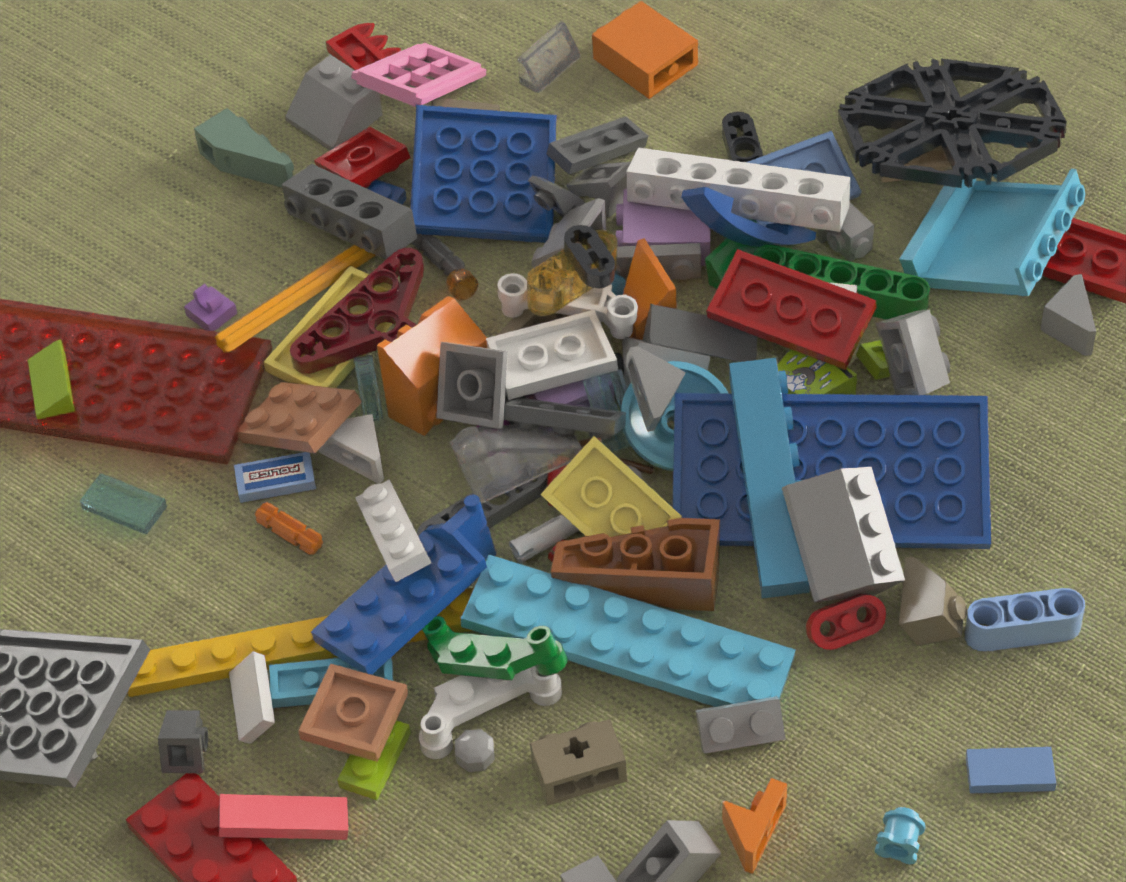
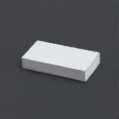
[229,652,275,744]

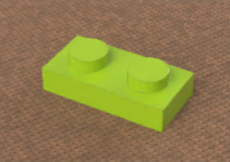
[337,720,411,801]

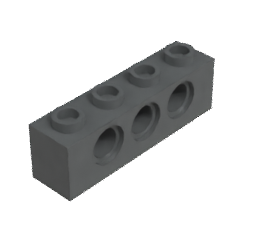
[281,164,417,260]

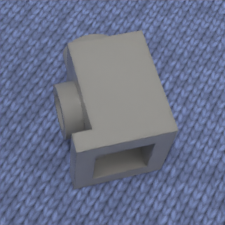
[817,201,874,262]

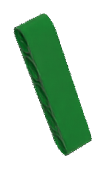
[753,245,930,320]

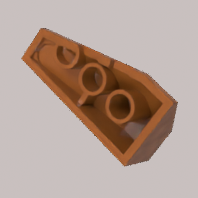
[551,518,720,611]

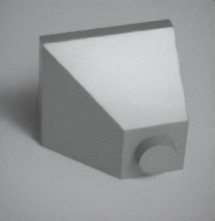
[437,342,508,429]

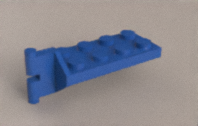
[311,495,496,675]

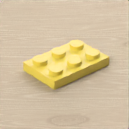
[540,436,682,537]

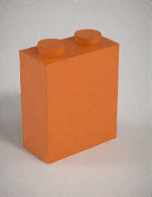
[592,1,698,99]

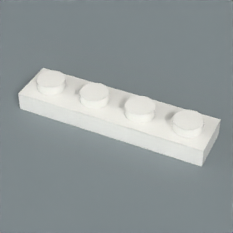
[355,480,431,582]

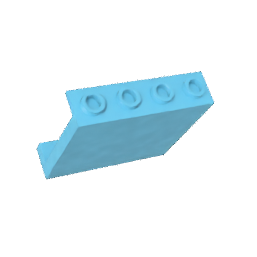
[899,169,1085,296]

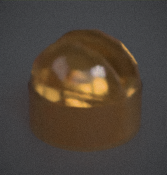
[446,269,478,300]

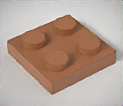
[298,663,408,762]

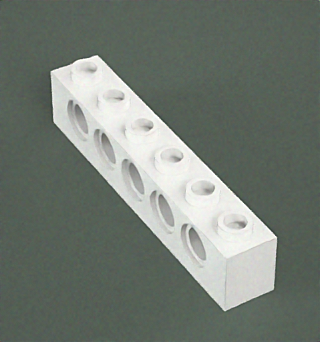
[626,148,850,232]

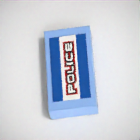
[234,452,316,503]

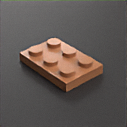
[235,382,362,453]

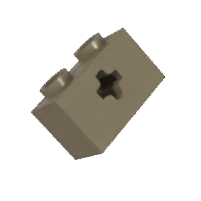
[530,719,627,806]

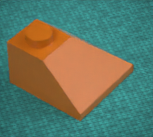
[623,238,677,340]

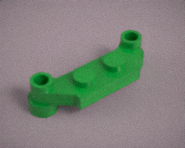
[422,616,568,681]

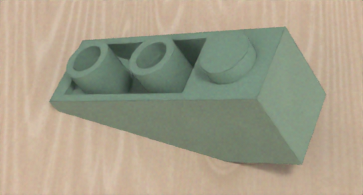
[194,108,294,187]

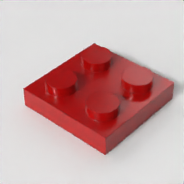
[314,127,411,188]

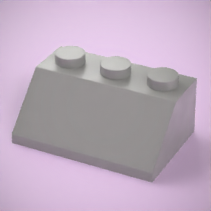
[782,467,905,602]

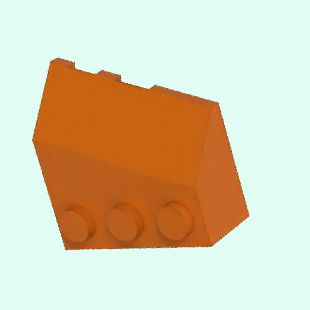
[377,296,487,436]

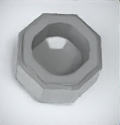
[455,729,495,772]

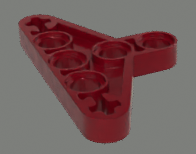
[290,248,424,374]

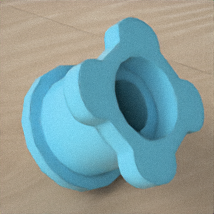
[875,807,926,865]

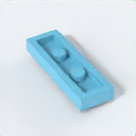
[269,657,394,708]

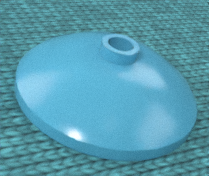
[620,361,729,471]

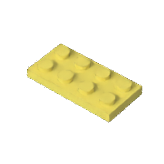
[264,266,392,388]

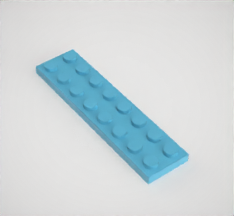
[461,555,796,707]

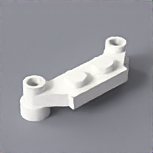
[498,271,638,339]
[419,666,562,759]

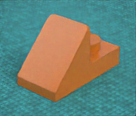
[722,778,787,874]

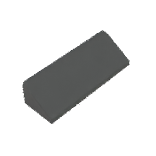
[642,304,757,362]

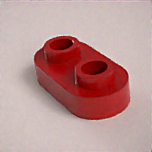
[806,594,886,650]

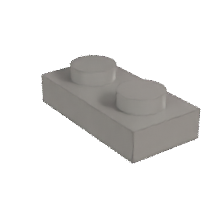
[695,696,786,754]

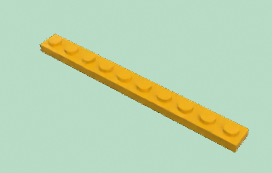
[127,588,474,697]

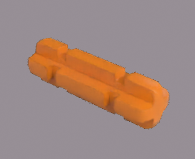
[255,502,323,555]

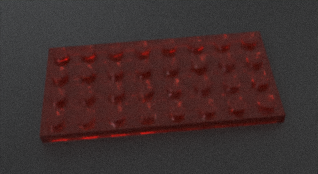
[0,299,273,465]

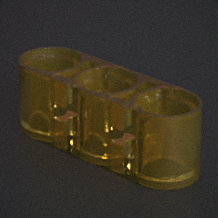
[527,230,618,316]

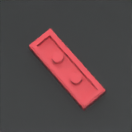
[219,794,348,840]

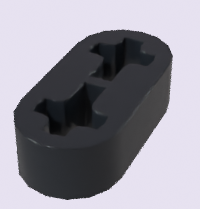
[564,225,615,289]

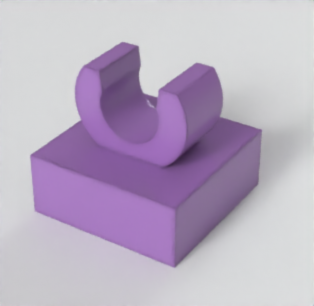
[184,283,237,334]

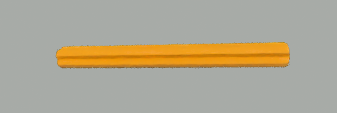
[215,245,376,353]

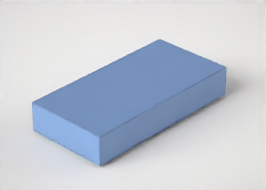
[966,747,1056,793]

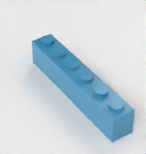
[729,358,810,599]

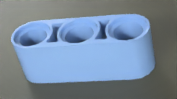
[964,588,1085,651]

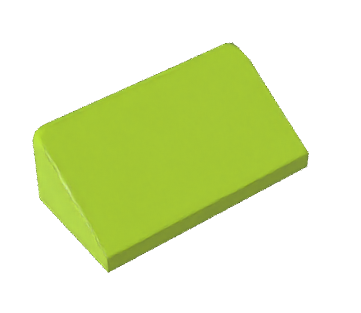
[28,340,75,419]

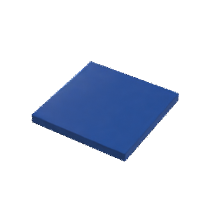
[410,105,557,243]

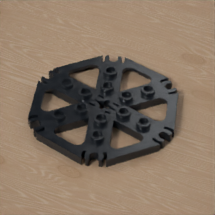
[838,58,1067,188]

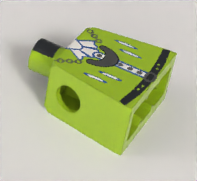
[777,349,857,395]

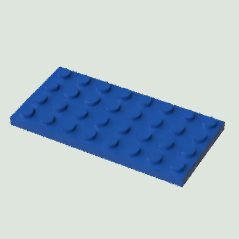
[673,393,991,549]

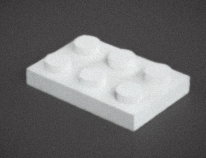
[486,310,618,400]

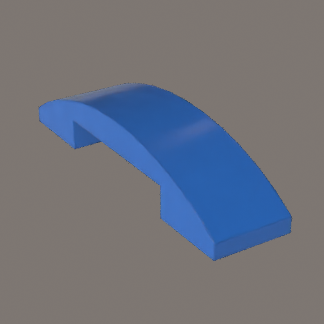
[681,187,817,247]

